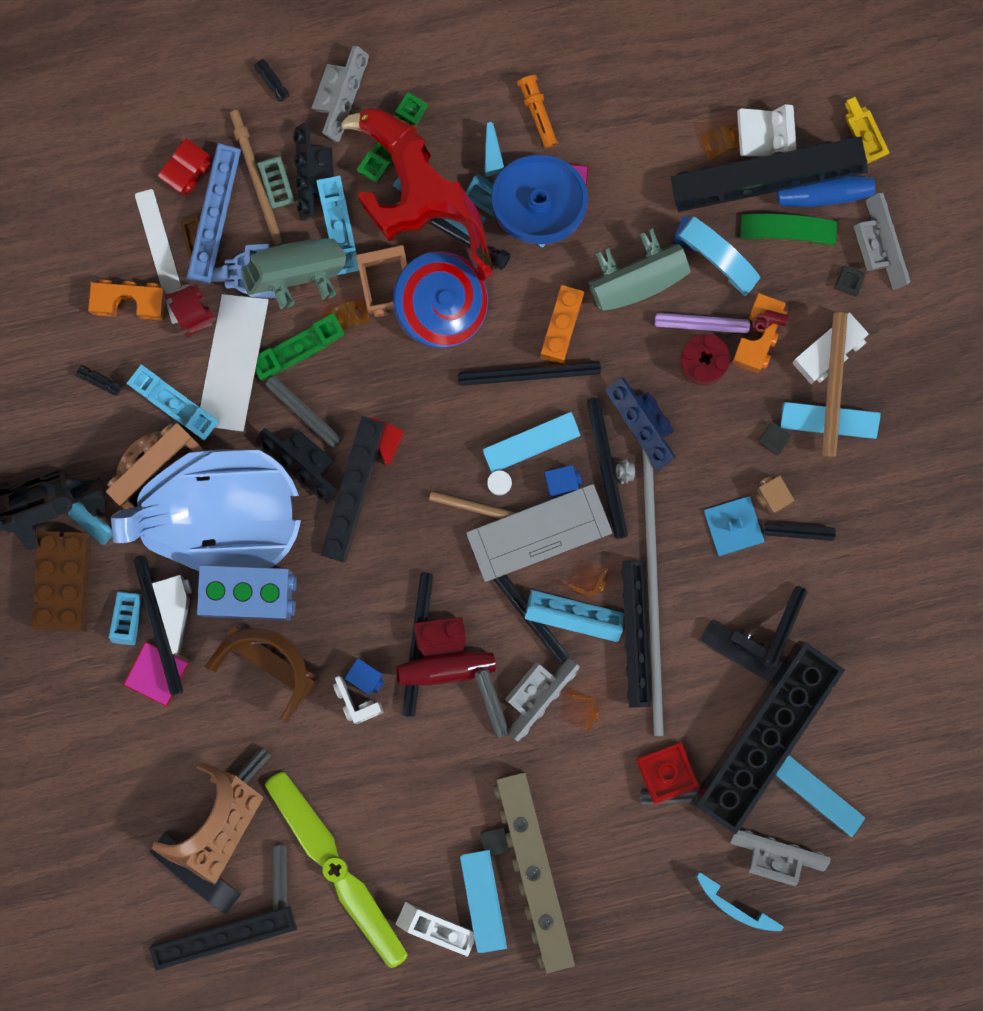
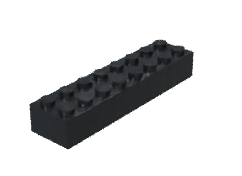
[690,641,845,834]

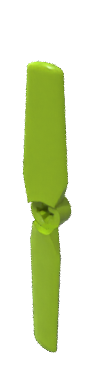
[265,772,408,968]

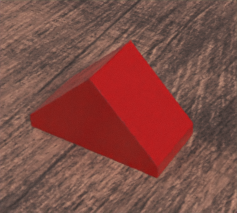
[371,417,405,466]

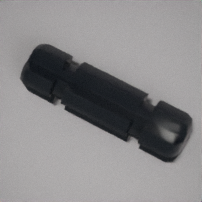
[254,59,290,102]
[76,365,122,396]

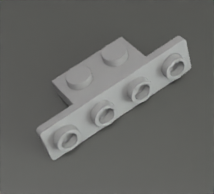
[312,46,369,142]
[854,192,910,290]
[505,658,580,742]
[730,830,831,887]

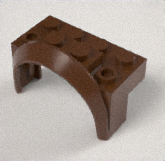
[204,625,318,723]

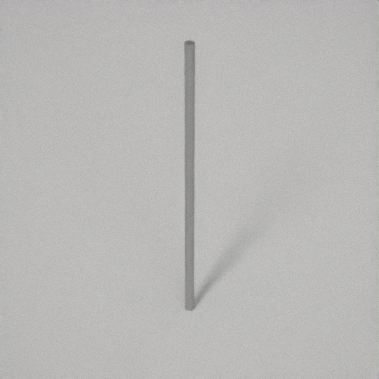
[643,449,664,736]

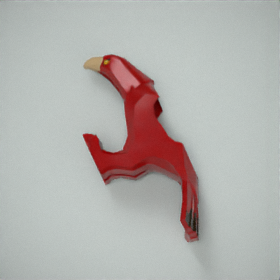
[341,108,494,281]

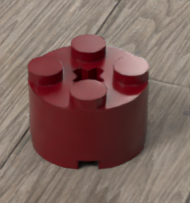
[164,282,215,338]
[679,334,730,386]

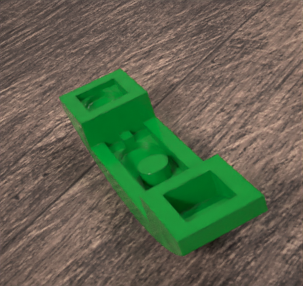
[357,92,428,183]
[740,214,837,246]
[255,313,345,381]

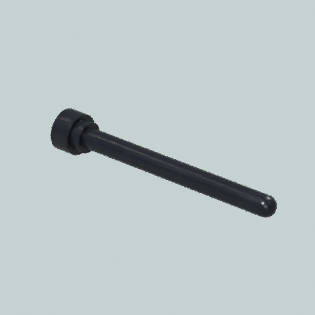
[428,218,511,270]

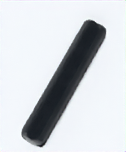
[763,522,836,541]

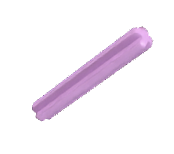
[655,313,750,333]

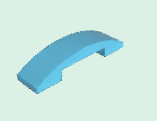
[317,176,359,275]
[678,216,761,296]
[127,364,219,441]
[695,871,784,931]

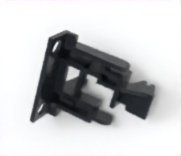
[0,469,106,550]

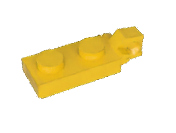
[845,97,889,164]

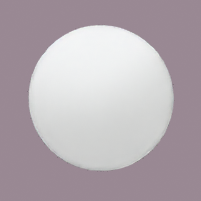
[488,471,512,496]

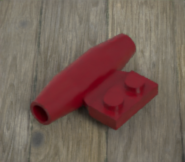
[396,617,496,686]

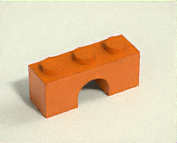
[88,279,166,321]
[540,285,584,364]
[731,293,787,374]

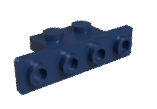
[605,378,676,470]

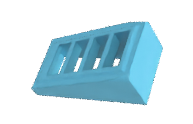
[485,122,504,177]
[109,591,142,645]

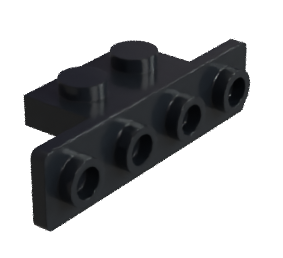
[293,122,334,221]
[256,428,337,504]
[700,620,783,683]

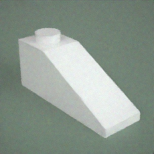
[152,575,192,655]
[396,902,475,956]

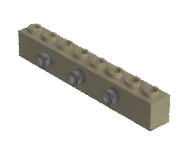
[493,772,575,974]

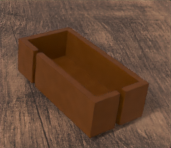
[32,531,91,632]

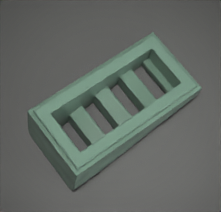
[257,156,295,209]

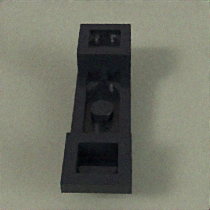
[150,832,241,914]

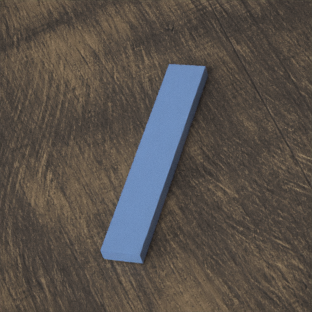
[186,143,241,285]

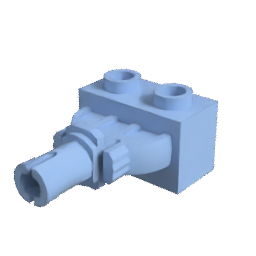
[211,244,276,298]

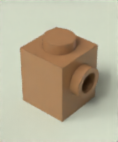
[756,475,795,515]

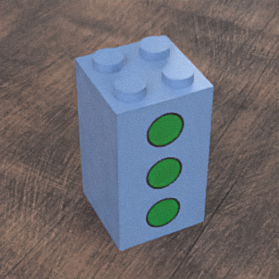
[197,566,297,621]

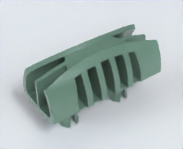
[587,228,691,311]
[241,238,346,309]

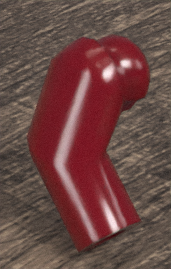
[753,310,788,332]

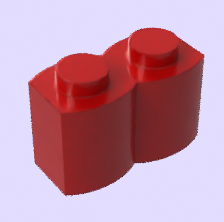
[158,138,212,196]

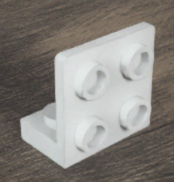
[737,104,796,157]
[333,676,384,724]

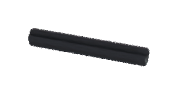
[763,586,807,669]

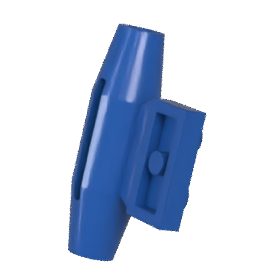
[777,146,875,207]

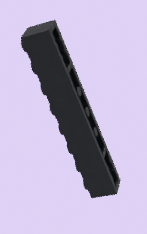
[671,136,868,212]

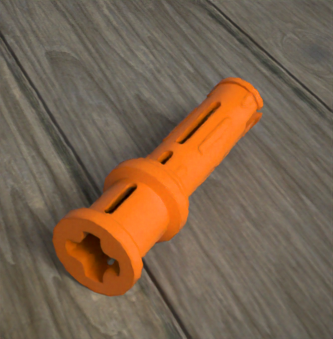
[517,75,558,148]

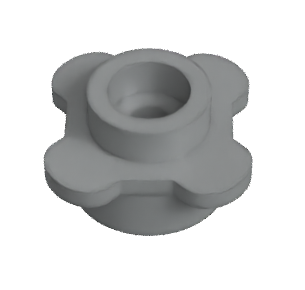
[616,459,635,484]

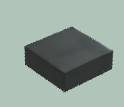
[834,265,866,297]
[758,422,792,456]
[480,827,510,856]

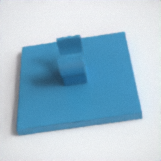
[704,496,765,556]

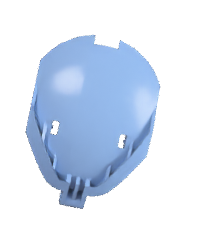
[111,449,301,571]

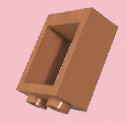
[356,245,407,317]

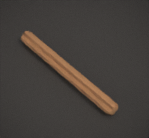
[822,312,848,457]

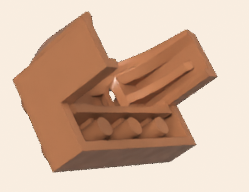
[106,423,205,509]
[152,763,264,884]

